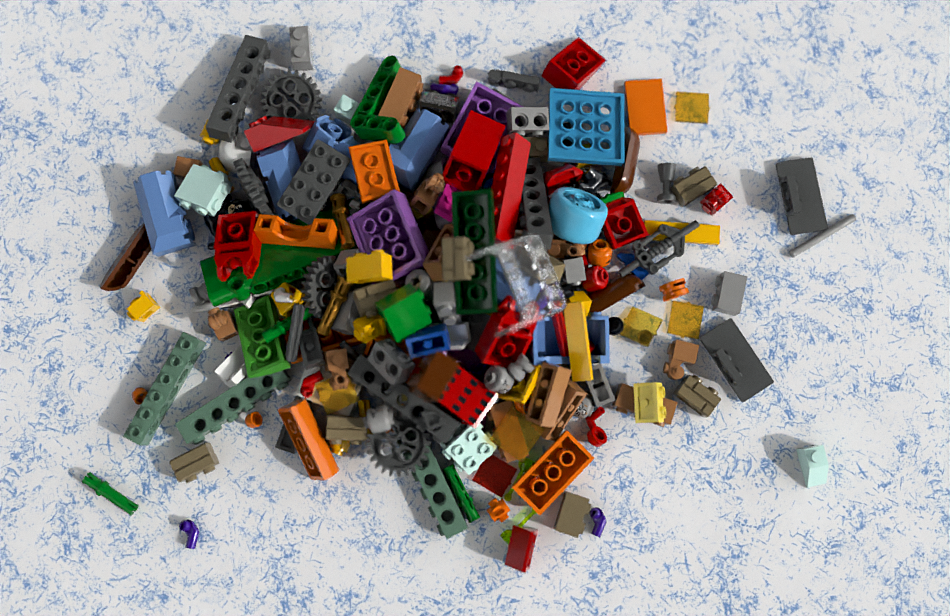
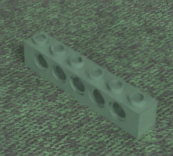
[123,332,206,446]
[175,370,292,445]
[396,431,468,539]

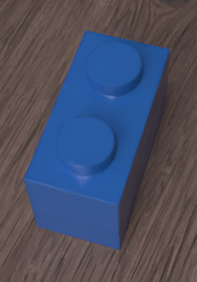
[405,323,451,359]

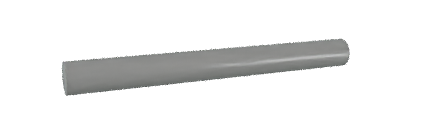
[789,214,856,258]

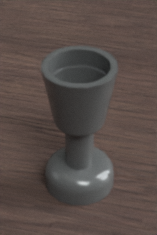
[657,163,676,204]

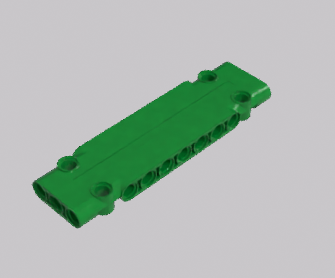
[200,198,363,307]

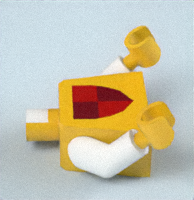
[271,282,308,320]

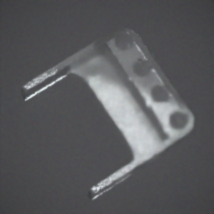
[465,234,566,337]

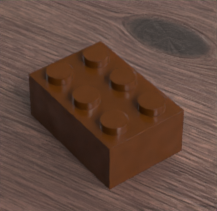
[407,350,460,403]

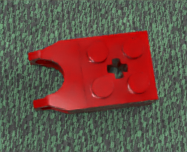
[214,211,262,282]
[475,295,539,368]

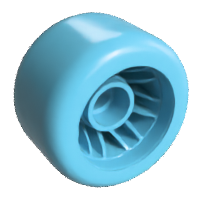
[548,187,608,244]

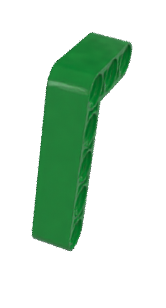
[350,55,405,144]

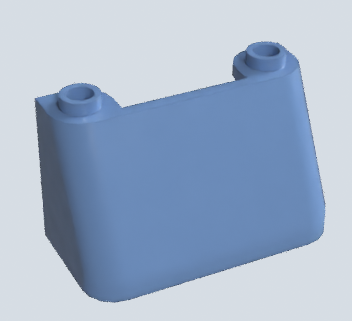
[525,312,610,365]

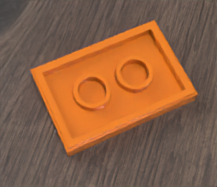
[624,79,668,136]
[349,139,400,203]

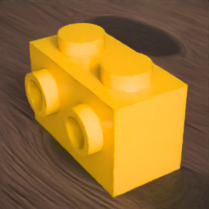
[346,250,393,284]

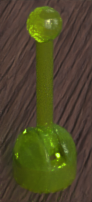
[504,457,534,501]
[500,508,537,545]

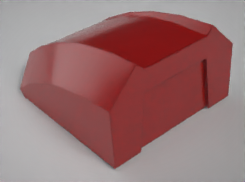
[543,163,583,196]
[602,197,649,251]

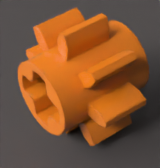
[486,498,511,523]

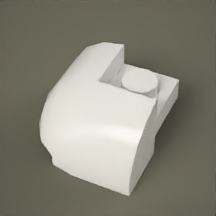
[219,132,257,173]

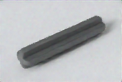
[285,303,305,362]

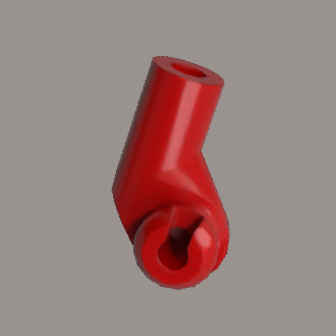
[439,65,464,85]
[300,370,324,398]

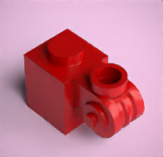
[700,183,733,216]

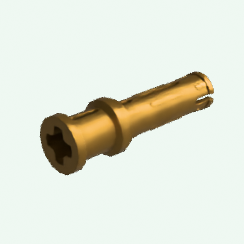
[329,193,354,249]
[316,275,354,336]

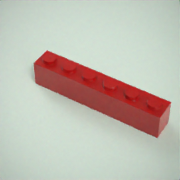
[492,132,531,251]

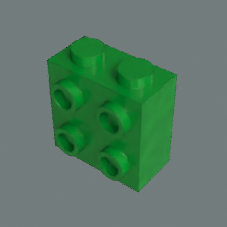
[375,283,432,343]

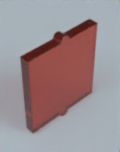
[472,454,518,498]

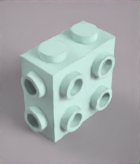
[174,164,233,217]
[439,423,498,475]

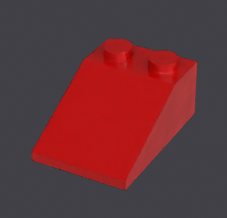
[541,37,606,90]
[244,116,315,152]

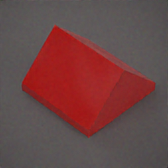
[504,525,538,573]

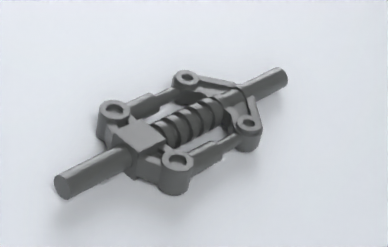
[618,220,700,277]

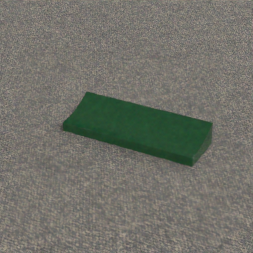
[452,189,498,315]

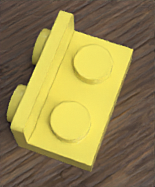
[633,382,666,423]

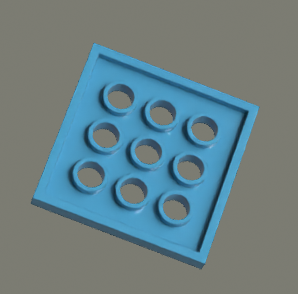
[548,88,625,166]

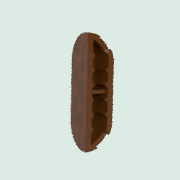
[610,127,640,194]
[100,223,151,291]
[586,273,646,316]

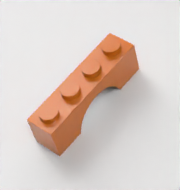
[254,214,339,249]

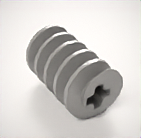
[405,269,441,305]

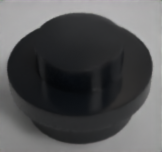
[609,317,624,336]

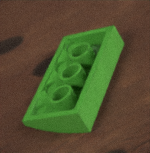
[234,295,291,378]

